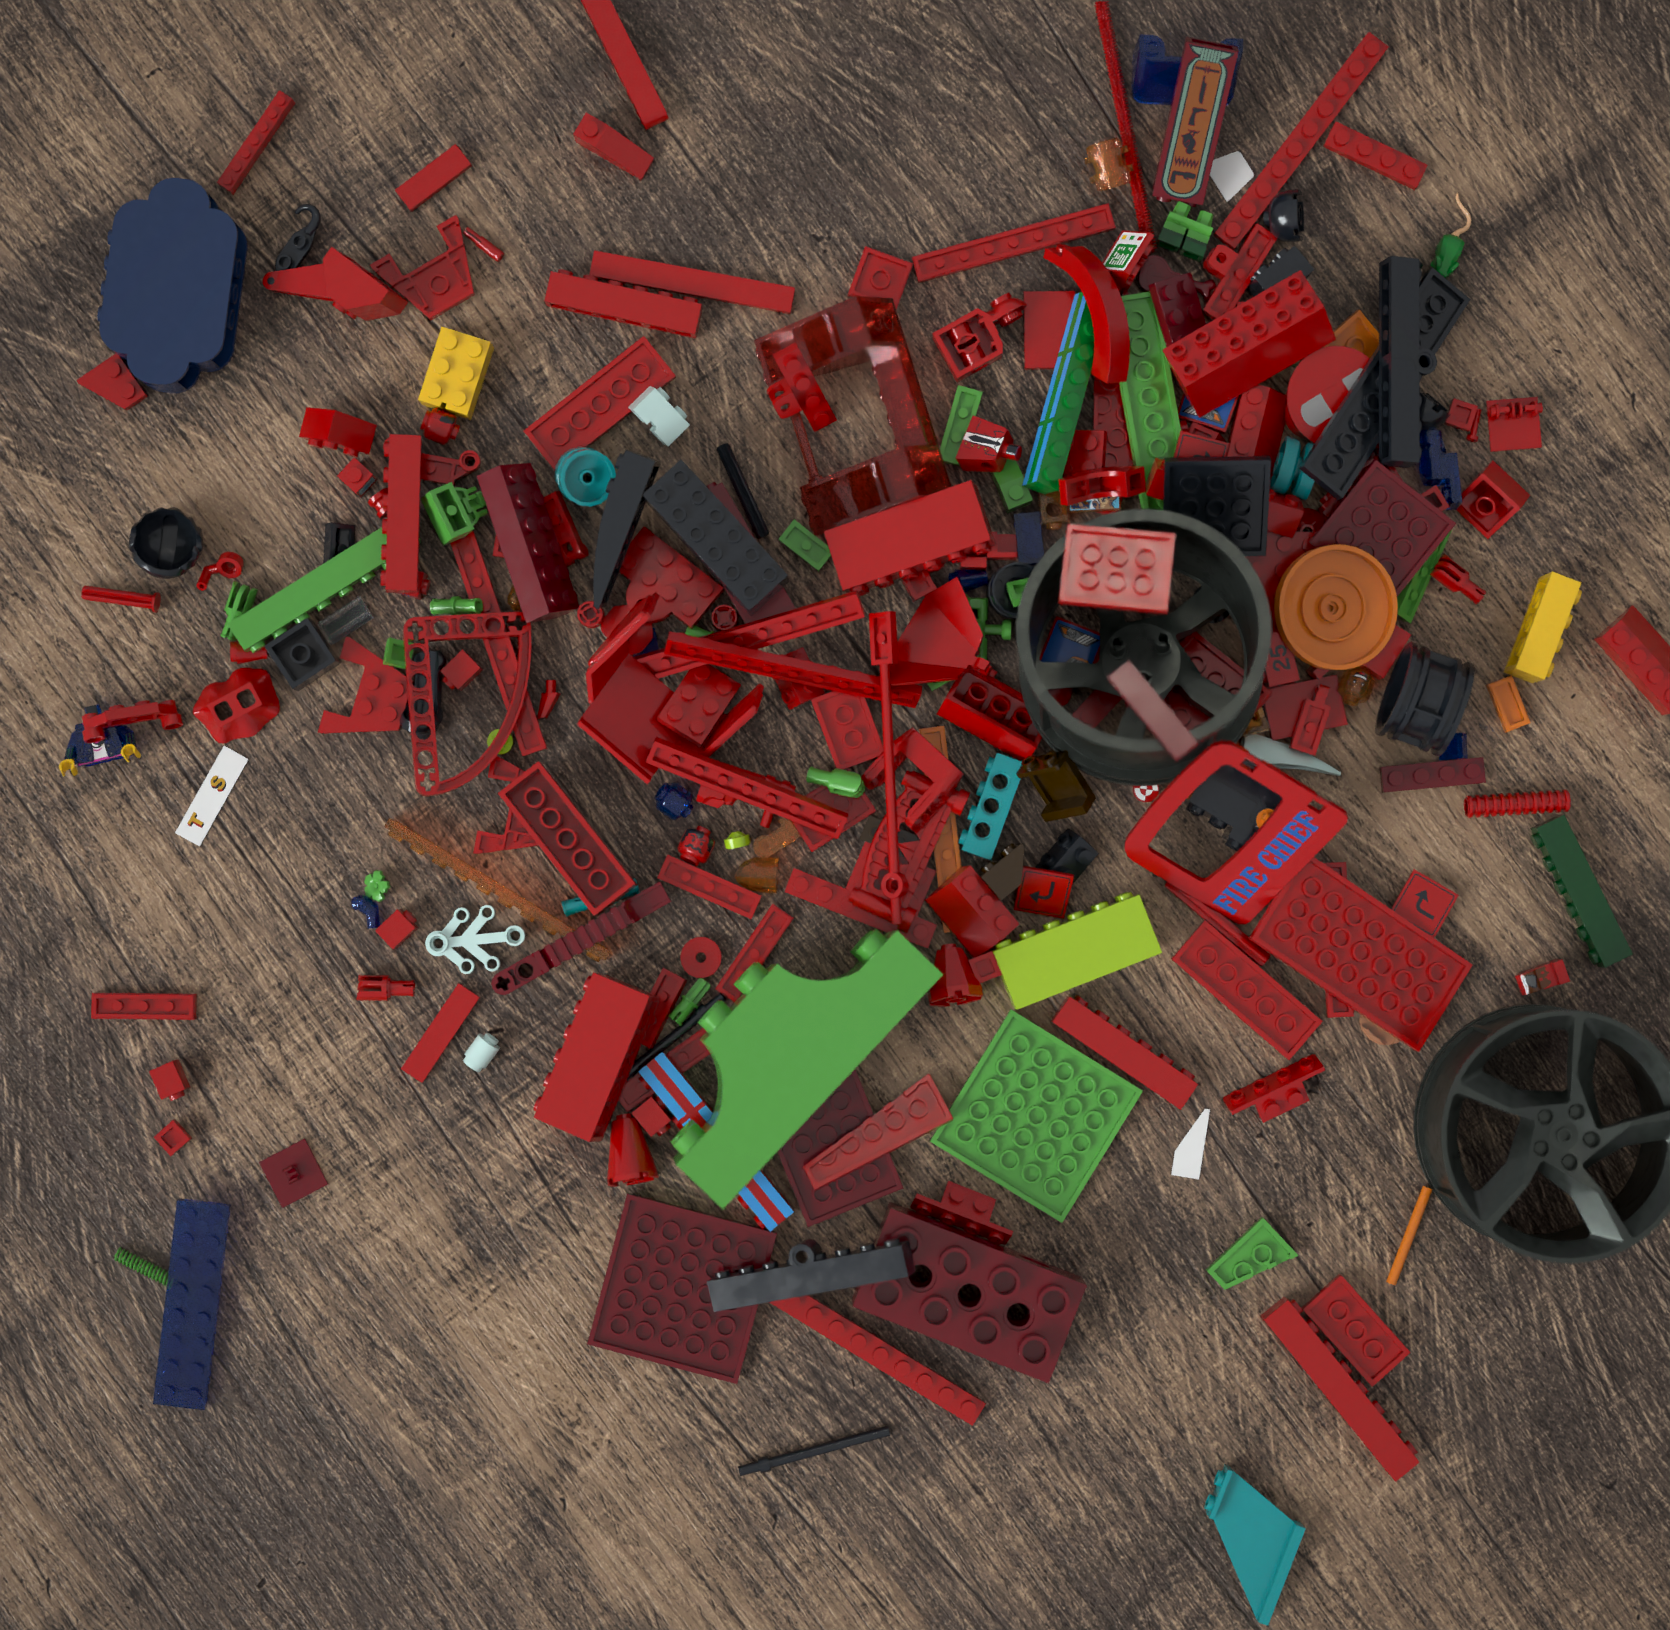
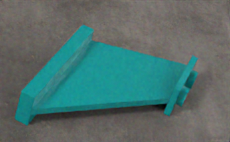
[1204,1464,1306,1626]

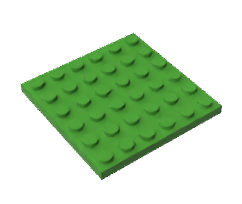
[930,1009,1143,1223]

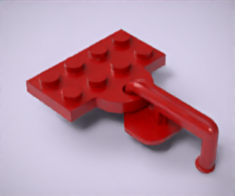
[588,527,724,666]

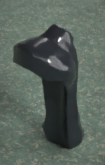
[399,650,446,740]

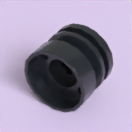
[986,562,1035,619]

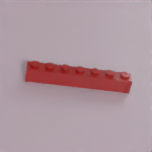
[217,90,295,195]

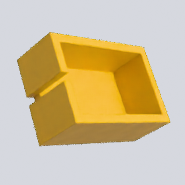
[418,326,494,420]

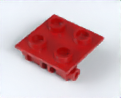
[1486,397,1543,452]

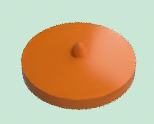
[1274,544,1398,670]

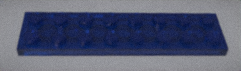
[153,1198,231,1410]

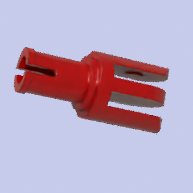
[1430,554,1486,604]
[356,975,415,1001]

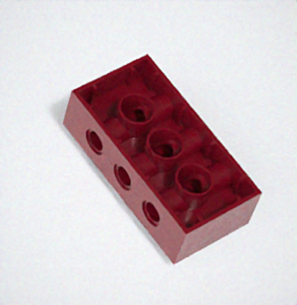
[852,1202,1087,1384]

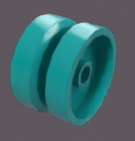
[1270,436,1314,500]
[554,446,616,507]

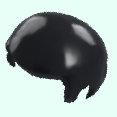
[128,507,203,579]

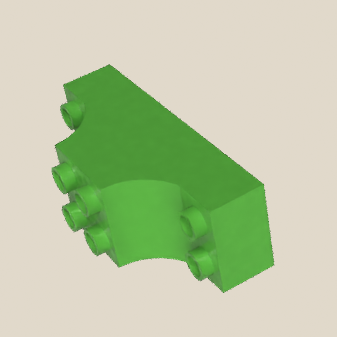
[671,929,943,1209]

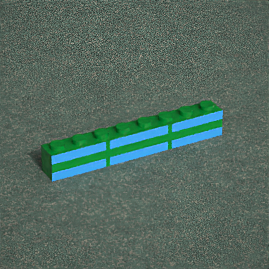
[1022,292,1094,495]

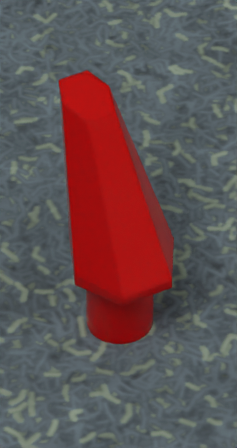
[537,680,561,719]

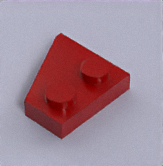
[76,353,148,410]

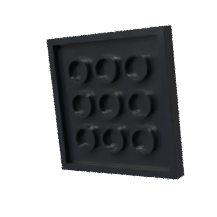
[1163,456,1271,556]

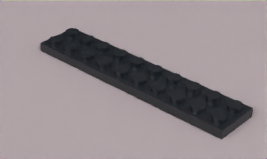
[1299,267,1471,500]

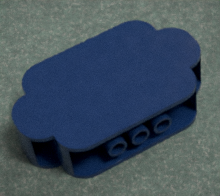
[97,178,248,394]

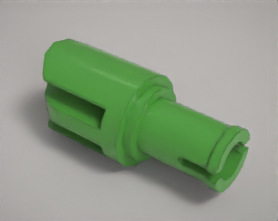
[220,581,258,641]
[806,767,865,798]

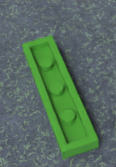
[1397,530,1452,623]

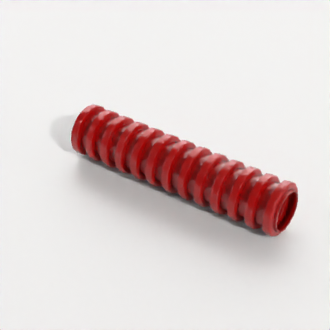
[1464,789,1571,818]

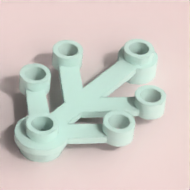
[425,905,526,974]

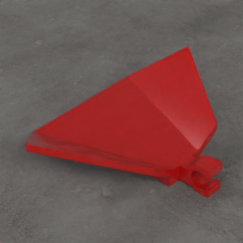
[890,577,992,686]

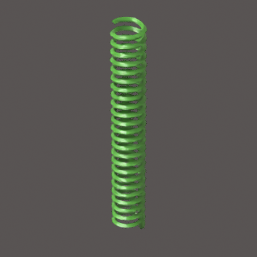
[114,1247,210,1304]

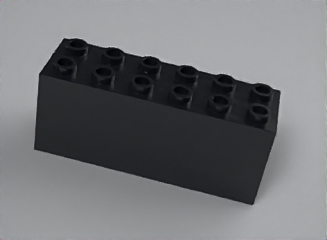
[642,460,789,617]

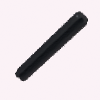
[717,443,769,539]

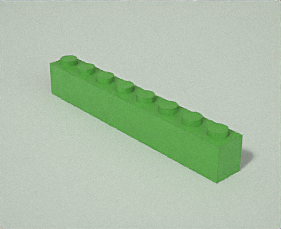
[227,527,421,653]

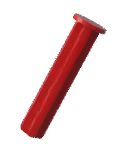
[81,585,161,613]

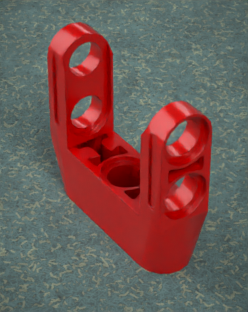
[861,727,964,832]

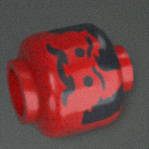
[420,407,460,445]
[677,826,715,866]

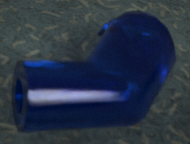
[351,895,380,929]

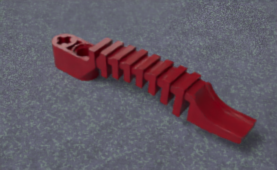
[491,881,671,995]

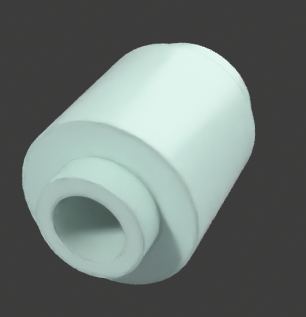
[463,1032,500,1072]

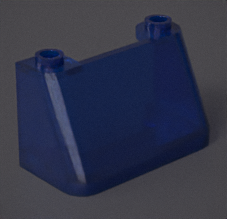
[1132,35,1243,105]

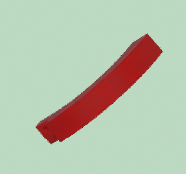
[1043,244,1130,384]

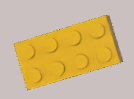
[1503,571,1582,683]

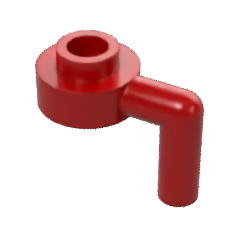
[196,552,244,591]

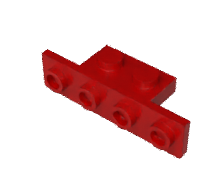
[1223,1054,1325,1123]
[910,1181,1013,1245]

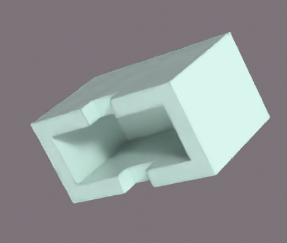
[628,386,690,446]

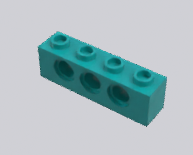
[958,753,1022,861]

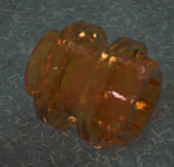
[1084,137,1134,192]

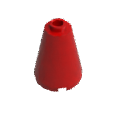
[607,1114,659,1187]

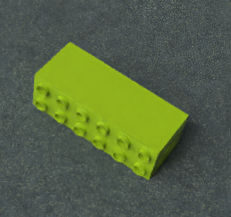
[992,891,1162,1010]

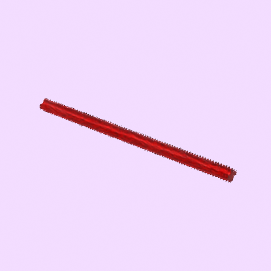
[1095,1,1157,253]

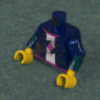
[59,705,141,776]

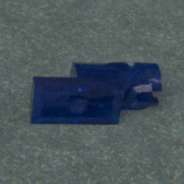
[1419,429,1462,510]

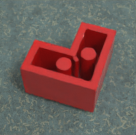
[299,407,377,457]

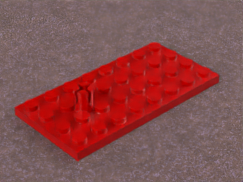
[1249,857,1473,1052]

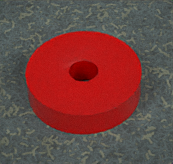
[680,937,722,978]

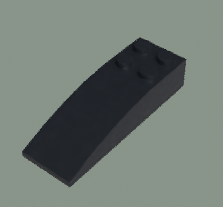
[593,450,661,609]

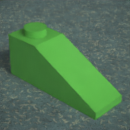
[991,459,1033,513]

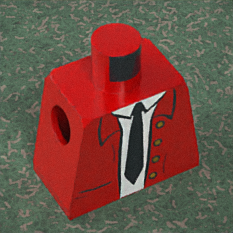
[956,416,1022,472]

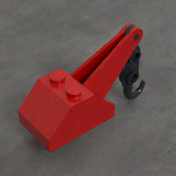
[263,204,408,321]

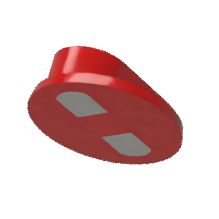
[1284,346,1370,444]

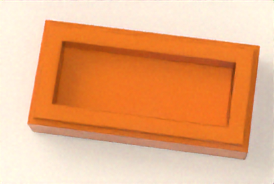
[1486,675,1531,733]

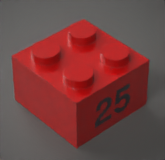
[1262,631,1300,689]

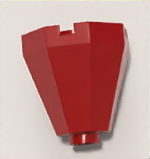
[928,943,983,1007]

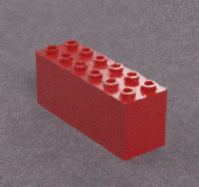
[1162,270,1336,418]
[824,480,996,597]
[533,972,660,1142]

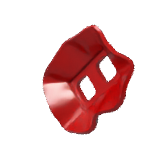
[193,668,280,744]

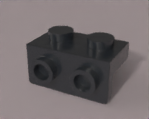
[1036,829,1099,885]

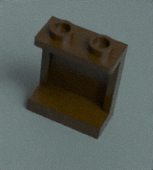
[1016,750,1096,822]

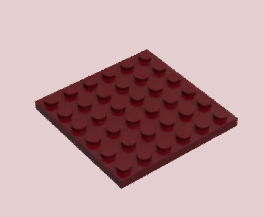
[587,1193,777,1384]

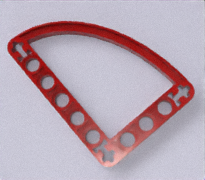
[403,612,531,797]

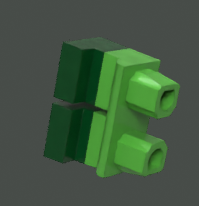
[1156,201,1213,262]

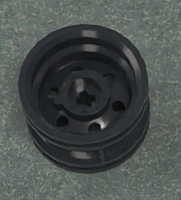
[1375,641,1475,756]

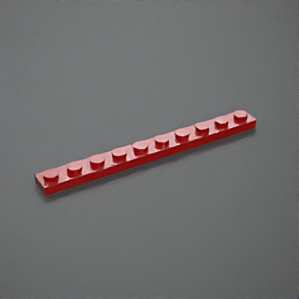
[1213,32,1389,251]
[450,530,548,757]
[634,590,865,679]
[664,631,922,708]
[769,1295,986,1426]

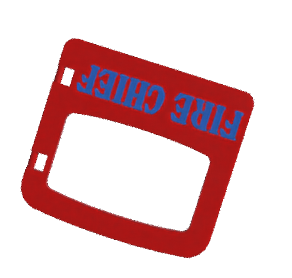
[1125,741,1348,925]

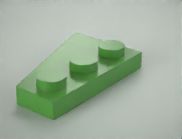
[1206,1217,1299,1290]

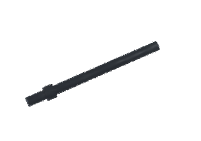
[627,993,727,1080]
[738,1426,890,1476]

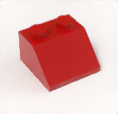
[1450,460,1530,539]

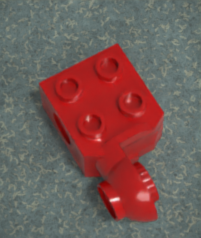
[932,293,1028,383]

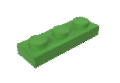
[937,385,983,467]

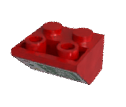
[1102,230,1154,293]

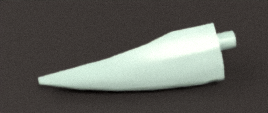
[1240,732,1341,776]

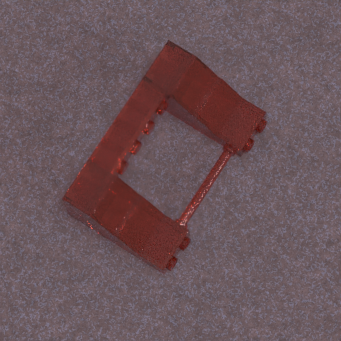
[754,296,951,536]

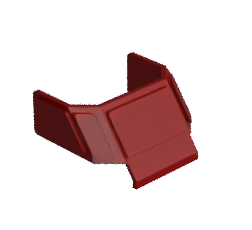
[577,592,764,784]

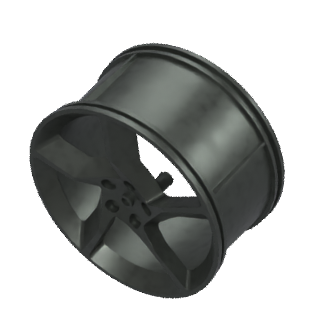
[1016,509,1272,786]
[1413,1004,1670,1264]

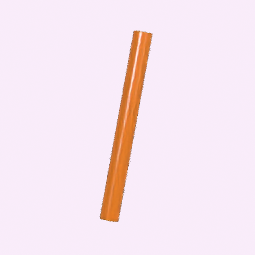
[1386,1186,1433,1286]

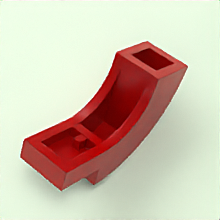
[1059,466,1146,506]

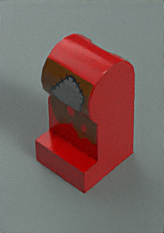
[1515,959,1570,995]

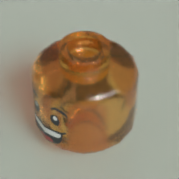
[1338,666,1375,706]

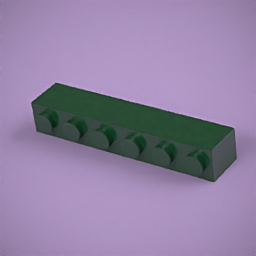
[1531,815,1633,968]

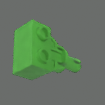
[420,482,488,546]

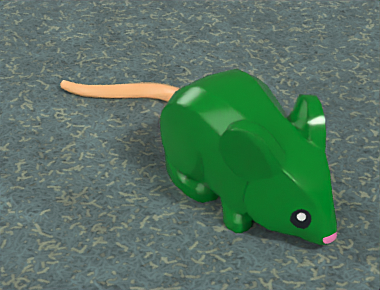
[1430,193,1471,279]

